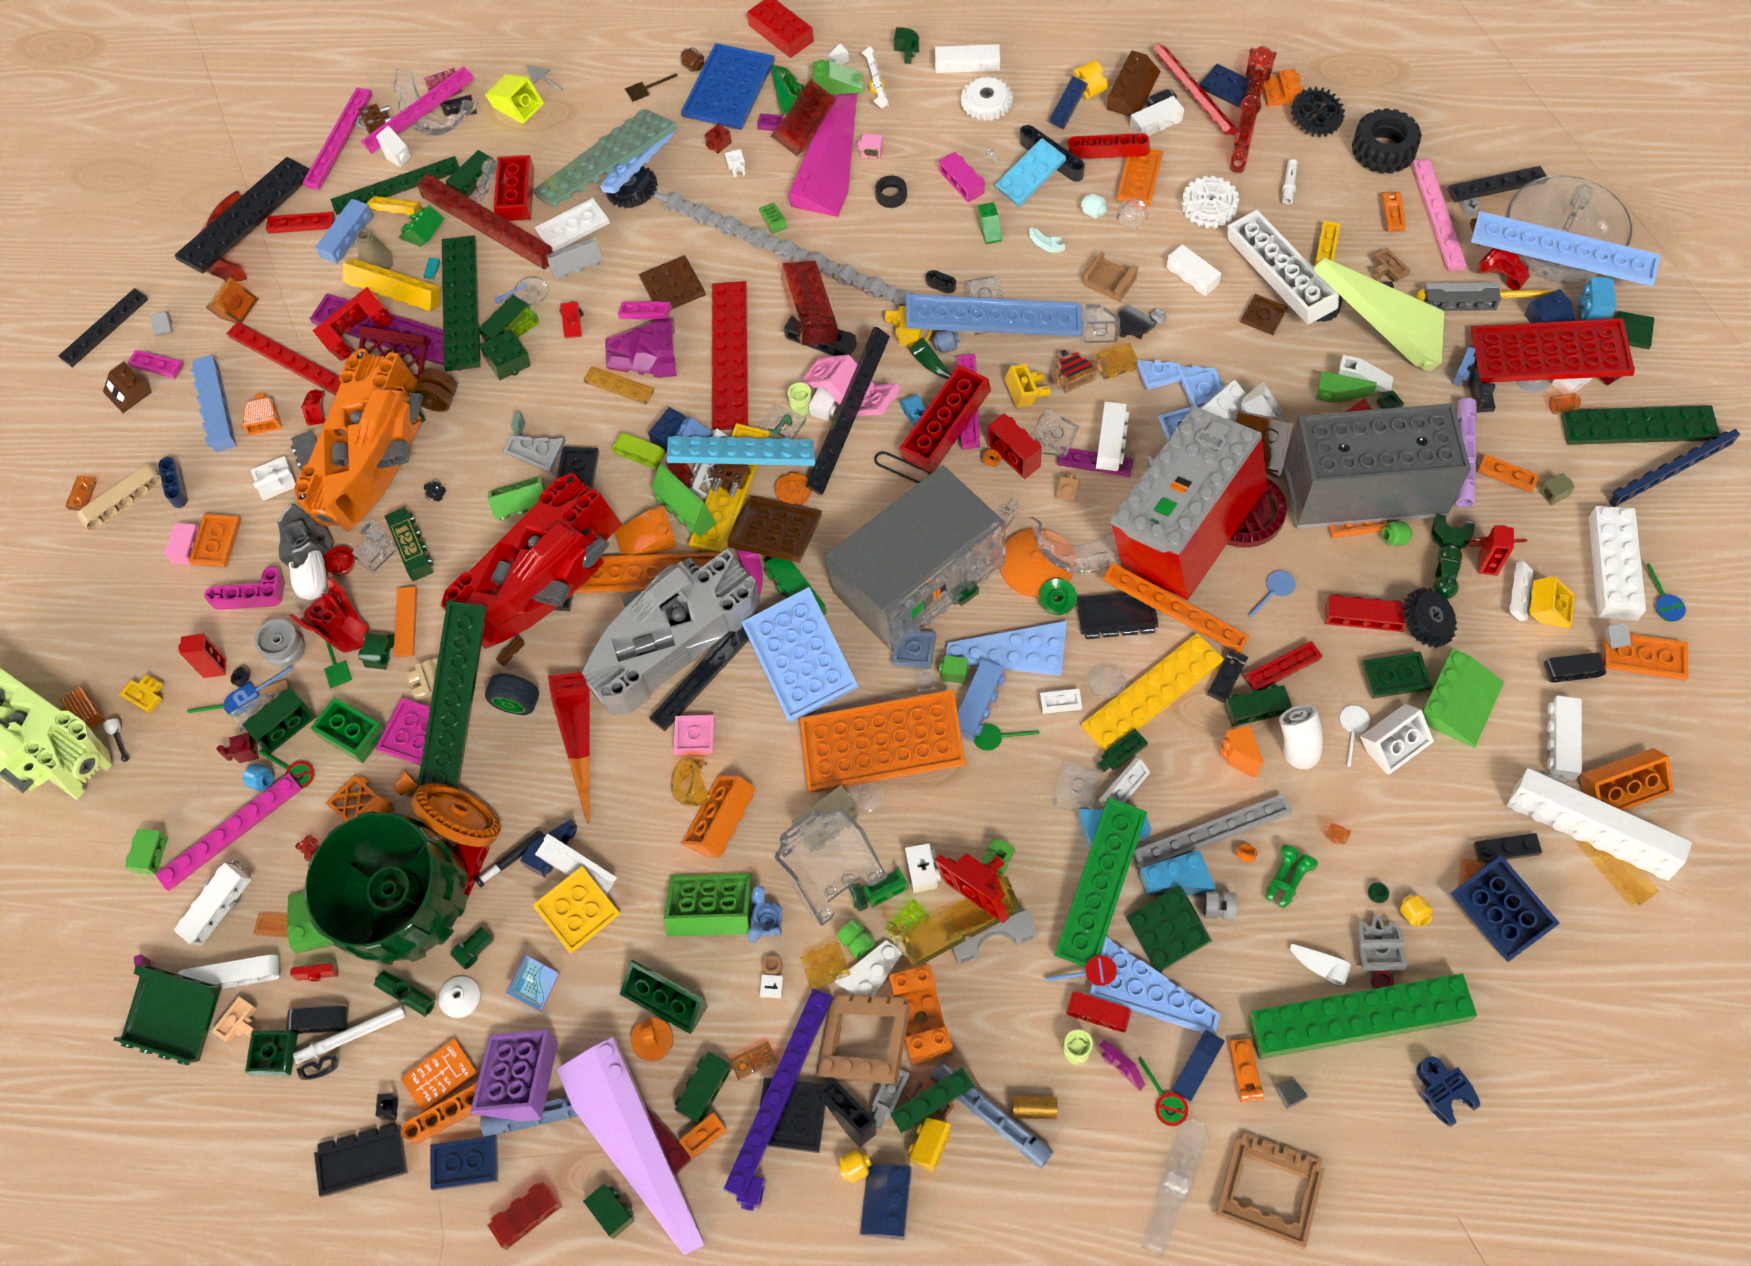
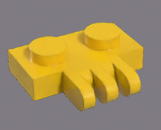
[118,674,163,715]

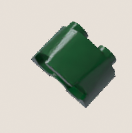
[358,632,395,670]

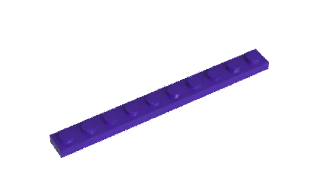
[723,988,833,1200]

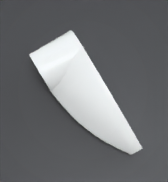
[1290,944,1351,986]

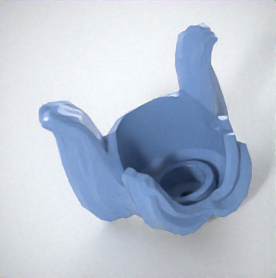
[747,885,782,943]

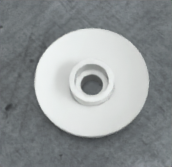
[439,976,481,1018]

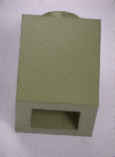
[1539,473,1575,506]

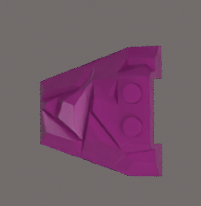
[605,317,677,378]

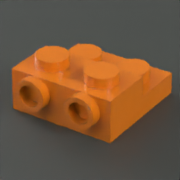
[1261,69,1304,106]

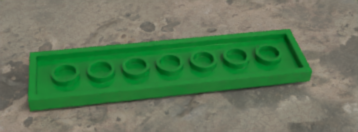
[1054,797,1147,968]

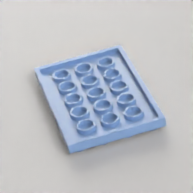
[741,587,859,723]

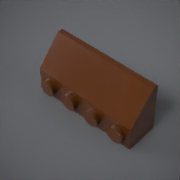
[1107,50,1160,117]

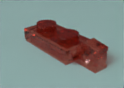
[665,461,694,488]

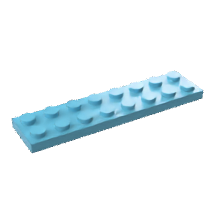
[667,436,815,466]

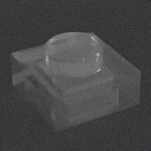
[914,668,937,692]

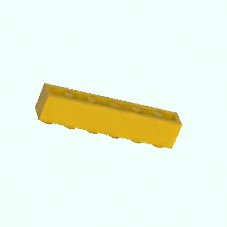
[343,258,441,311]

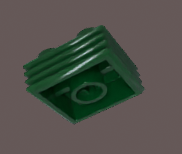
[245,1030,297,1076]

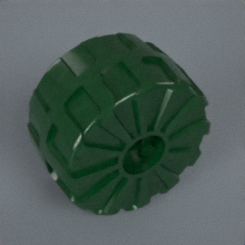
[303,811,468,965]

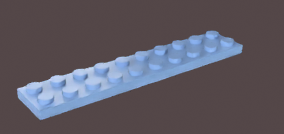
[1471,211,1661,286]

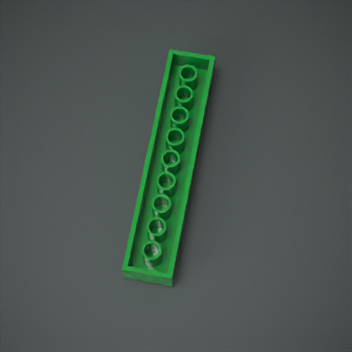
[1248,973,1477,1059]

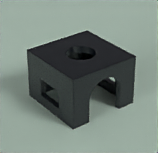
[375,1093,399,1120]

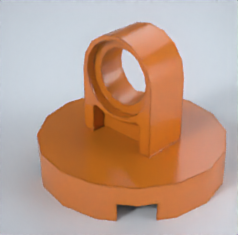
[631,1018,673,1062]

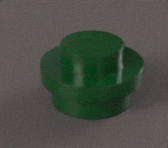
[1368,882,1390,904]

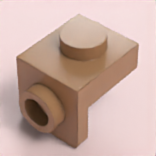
[1056,473,1080,502]

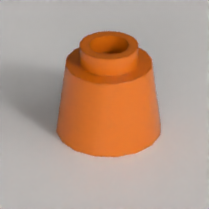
[393,770,418,796]

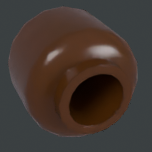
[681,47,705,72]

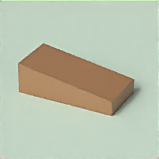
[265,679,290,698]

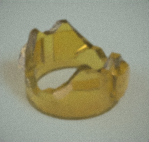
[671,756,710,807]

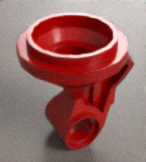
[1477,248,1530,291]

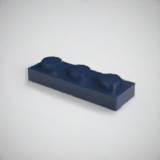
[1049,76,1088,130]

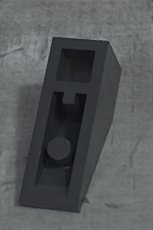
[816,1077,876,1147]

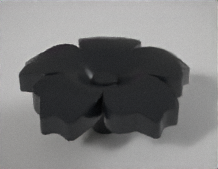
[423,480,446,502]

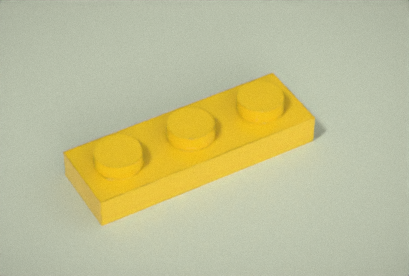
[367,196,421,216]
[1315,221,1341,265]

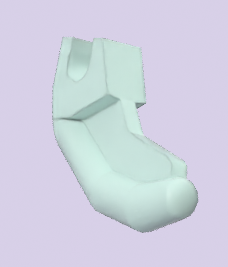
[1029,227,1065,253]

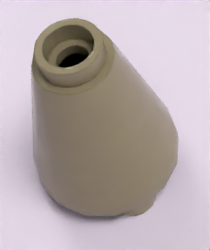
[356,229,393,269]

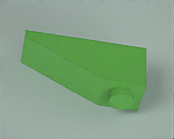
[1316,371,1377,403]

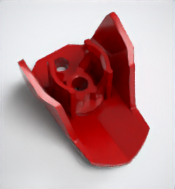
[289,577,369,653]

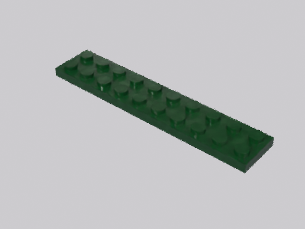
[442,235,481,372]
[417,601,488,789]

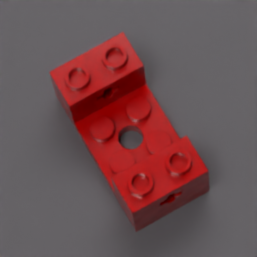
[312,287,395,361]

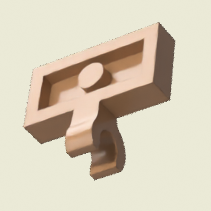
[1372,248,1411,282]

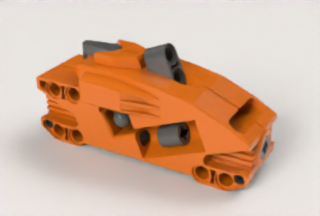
[294,349,423,532]

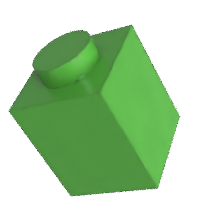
[939,655,968,684]

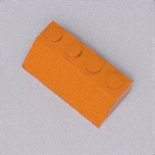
[1580,748,1673,811]
[681,775,756,858]

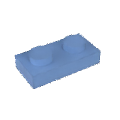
[1453,347,1476,386]

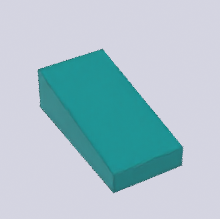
[423,257,440,279]

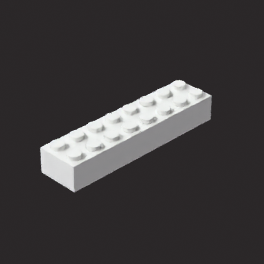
[1228,210,1339,325]
[1507,768,1692,881]

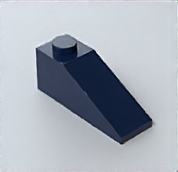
[1172,1029,1225,1102]

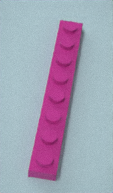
[361,66,475,154]
[302,87,373,190]
[155,773,302,891]

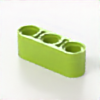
[611,433,666,469]

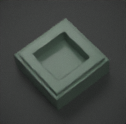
[511,412,525,436]

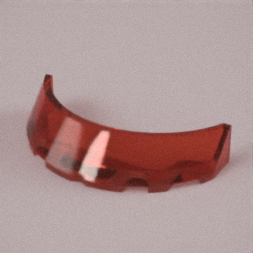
[199,190,247,283]

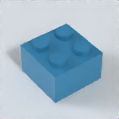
[1578,277,1616,320]

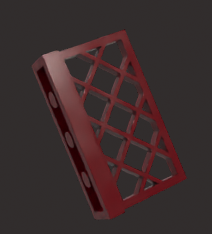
[358,326,431,379]

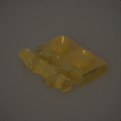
[800,942,851,990]

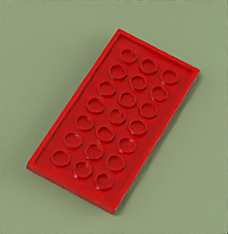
[1470,318,1635,383]

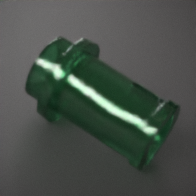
[848,883,869,911]

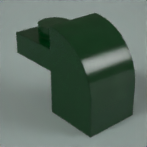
[894,27,920,64]

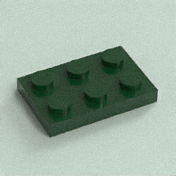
[1361,651,1432,699]

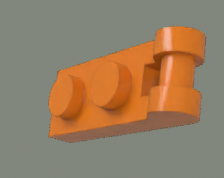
[1381,192,1406,232]
[1229,1039,1264,1103]

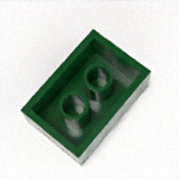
[242,687,316,755]

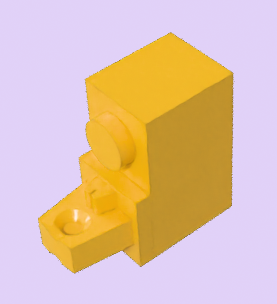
[885,306,923,346]

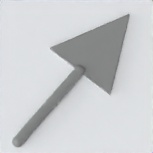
[526,65,562,91]

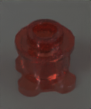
[295,834,319,861]

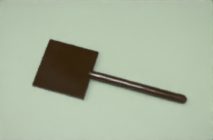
[625,73,678,102]

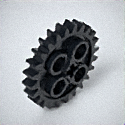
[1290,86,1345,138]

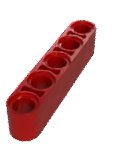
[1067,133,1151,159]

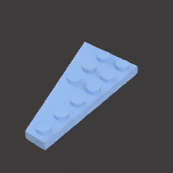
[946,621,1067,676]
[1089,936,1220,1034]

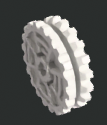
[1181,176,1239,229]

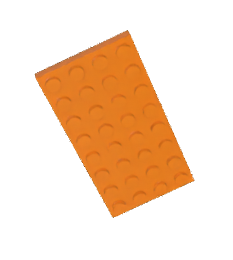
[800,689,966,793]

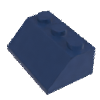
[860,1164,912,1240]

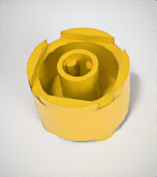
[1073,60,1108,100]

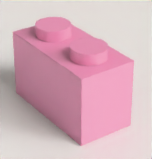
[164,523,199,565]

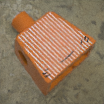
[242,393,282,435]

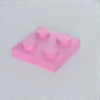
[673,715,715,755]

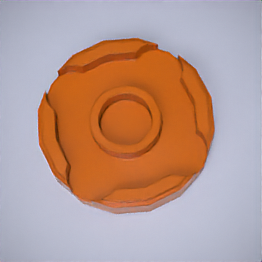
[775,472,812,506]

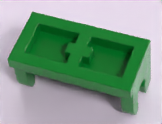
[862,867,909,908]

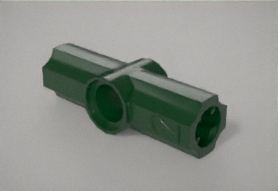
[374,970,436,1017]

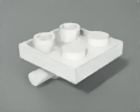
[251,456,296,501]

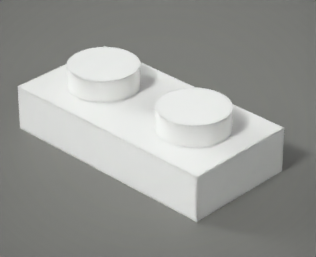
[1040,689,1082,714]

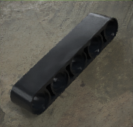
[1020,125,1085,182]

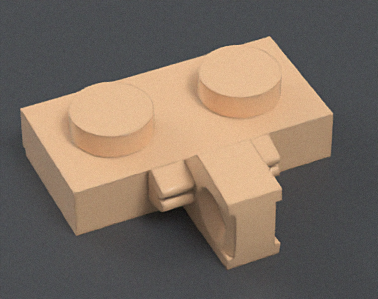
[211,996,257,1044]

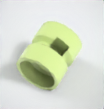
[788,382,812,416]
[1063,1029,1093,1064]

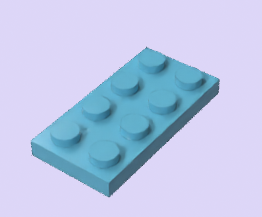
[995,138,1066,207]

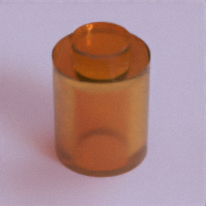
[1549,392,1581,414]

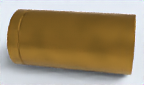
[1013,1096,1057,1120]

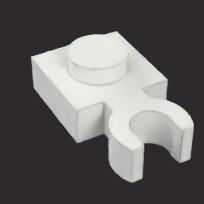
[725,149,745,177]

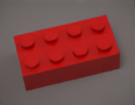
[747,0,814,59]
[493,155,534,222]

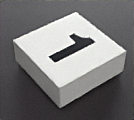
[760,975,783,999]

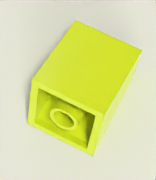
[485,74,544,124]

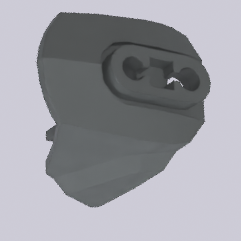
[277,503,333,568]

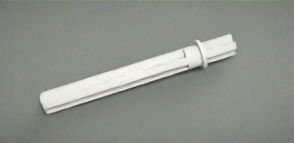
[293,1006,406,1064]

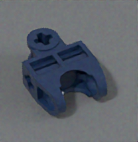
[1416,1057,1480,1127]

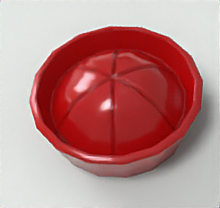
[323,546,355,576]

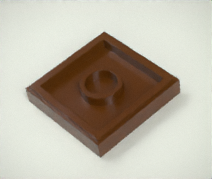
[1241,294,1288,335]

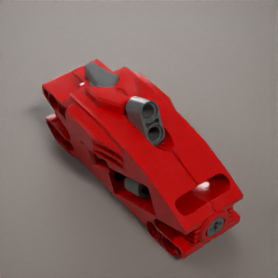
[440,473,622,649]

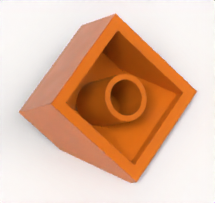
[1220,725,1263,778]

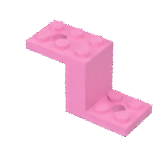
[800,354,901,416]

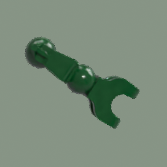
[1431,514,1475,599]

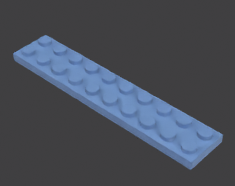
[906,294,1082,337]

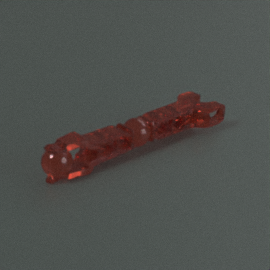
[1230,46,1277,173]

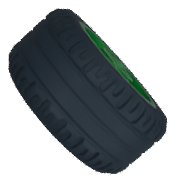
[485,673,539,715]

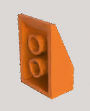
[615,506,677,556]

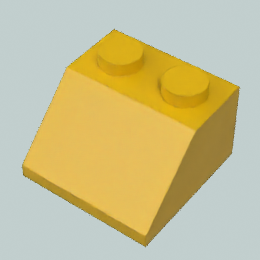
[1529,576,1575,629]
[907,1118,952,1174]

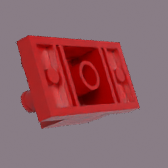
[935,853,1009,924]

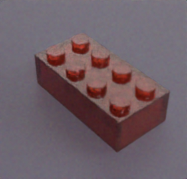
[771,79,837,156]

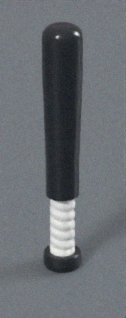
[474,830,544,888]

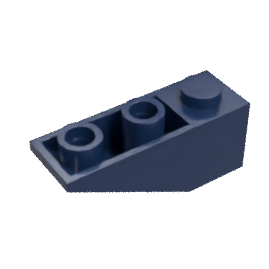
[520,819,577,878]

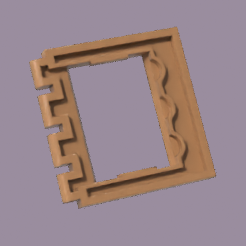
[817,993,911,1085]
[1215,1131,1325,1249]

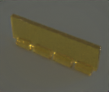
[1578,841,1659,906]

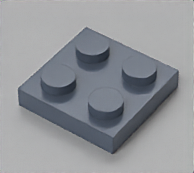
[892,629,936,669]

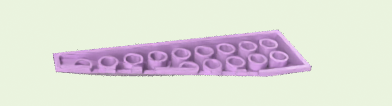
[557,1037,705,1255]

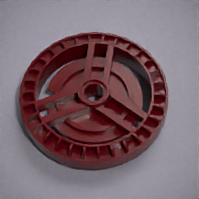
[1227,477,1287,548]

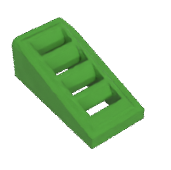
[759,203,787,234]

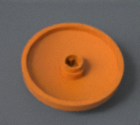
[999,528,1075,598]

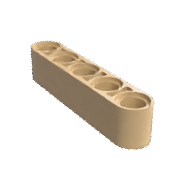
[77,464,162,531]

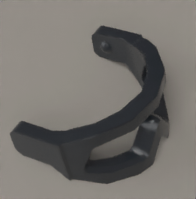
[296,1055,339,1080]

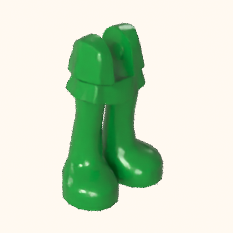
[1265,844,1318,909]

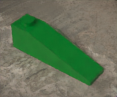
[772,64,819,116]

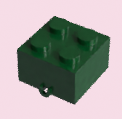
[480,330,531,381]

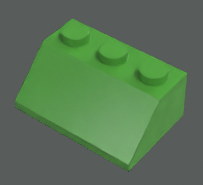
[488,475,545,520]

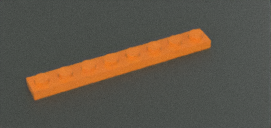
[1103,563,1249,654]

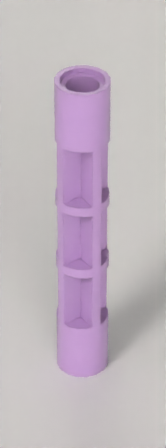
[1456,398,1477,508]

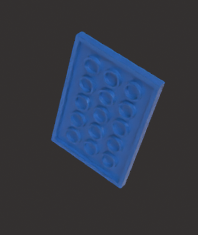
[681,43,775,130]

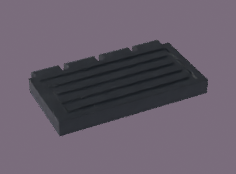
[1076,593,1158,640]
[314,1122,408,1197]

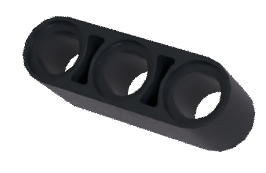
[1543,653,1607,683]
[286,1006,349,1034]

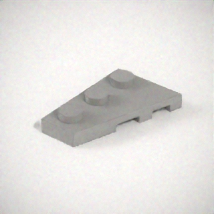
[503,436,566,472]

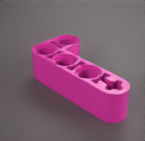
[204,567,285,610]

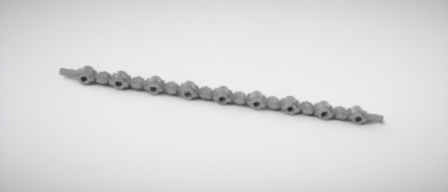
[651,191,914,308]

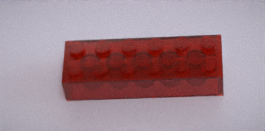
[781,260,838,345]

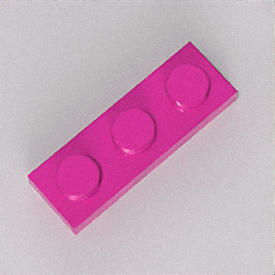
[618,302,672,319]
[127,350,183,379]

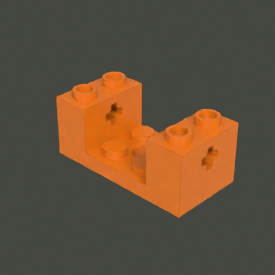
[889,964,953,1066]

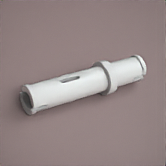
[1282,159,1298,205]

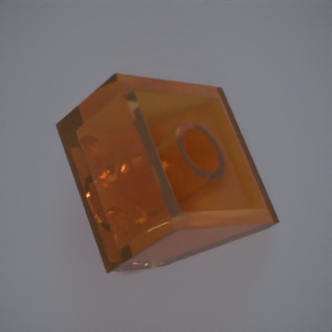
[205,277,259,323]

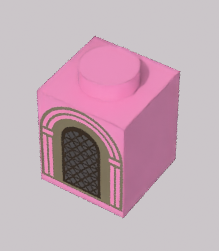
[858,133,883,159]

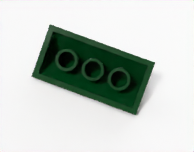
[620,959,708,1034]

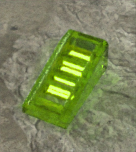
[504,307,540,338]
[885,899,931,944]

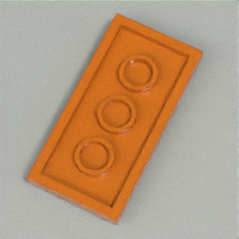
[1117,149,1163,206]
[1603,634,1688,681]

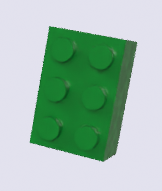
[310,697,385,764]

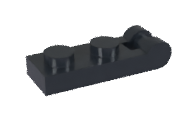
[1207,649,1249,703]

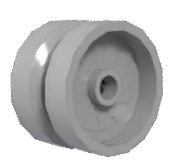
[254,619,305,668]

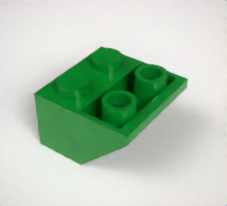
[399,205,445,247]

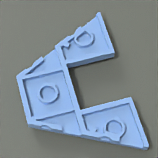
[1135,357,1224,440]

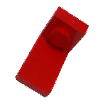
[301,390,326,426]

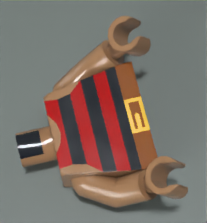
[1052,350,1108,393]

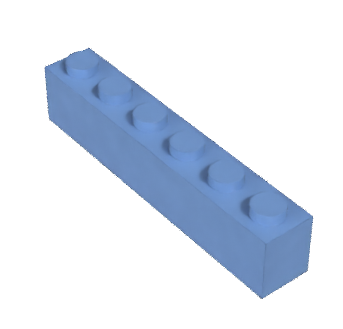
[191,355,237,453]

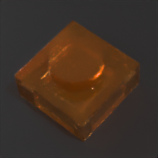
[1325,822,1351,845]

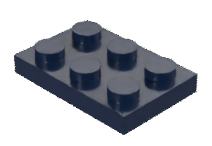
[1200,64,1259,109]
[430,1136,498,1191]

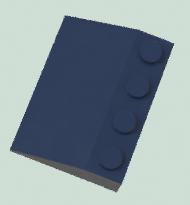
[1450,854,1560,962]

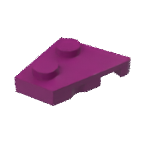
[1099,1039,1145,1091]

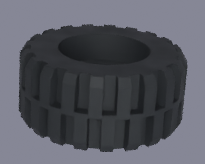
[1352,108,1422,174]

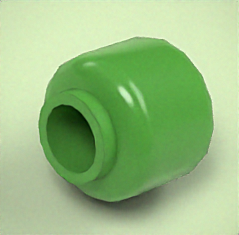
[1382,521,1412,546]

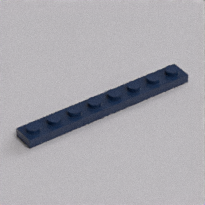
[1609,429,1740,507]

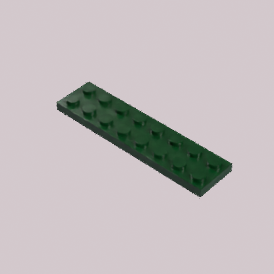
[1560,405,1720,445]

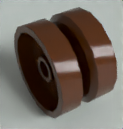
[413,369,458,412]

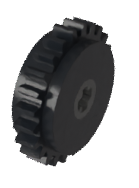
[606,166,658,208]
[1402,587,1457,648]

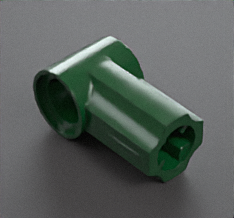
[450,927,494,970]

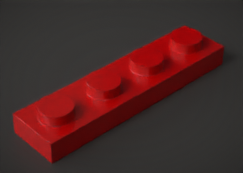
[266,212,335,234]
[1244,641,1322,691]

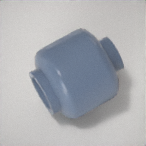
[933,330,960,353]

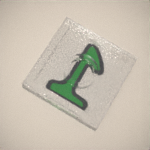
[758,403,806,439]

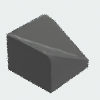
[1275,1079,1308,1109]

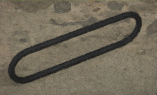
[874,451,931,484]

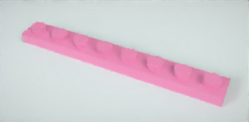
[1412,159,1466,272]

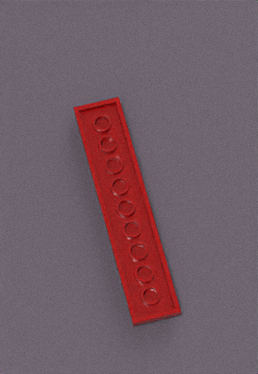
[712,281,749,430]

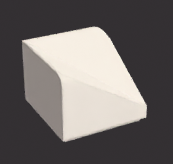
[827,43,849,65]

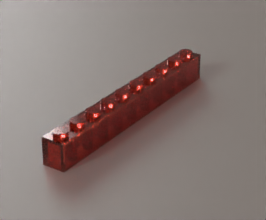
[416,174,553,270]

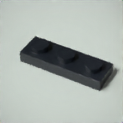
[1473,833,1543,864]

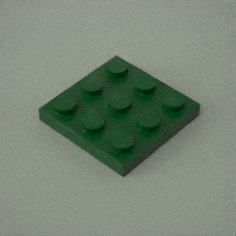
[1126,885,1213,973]

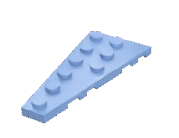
[600,132,674,193]

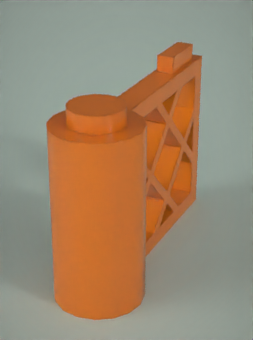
[326,775,393,822]

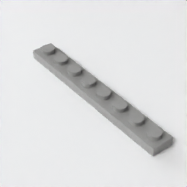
[1134,794,1292,869]

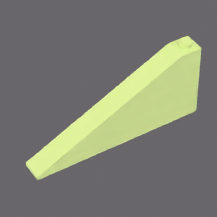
[1313,258,1444,372]

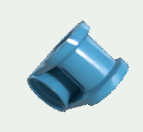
[900,394,926,427]

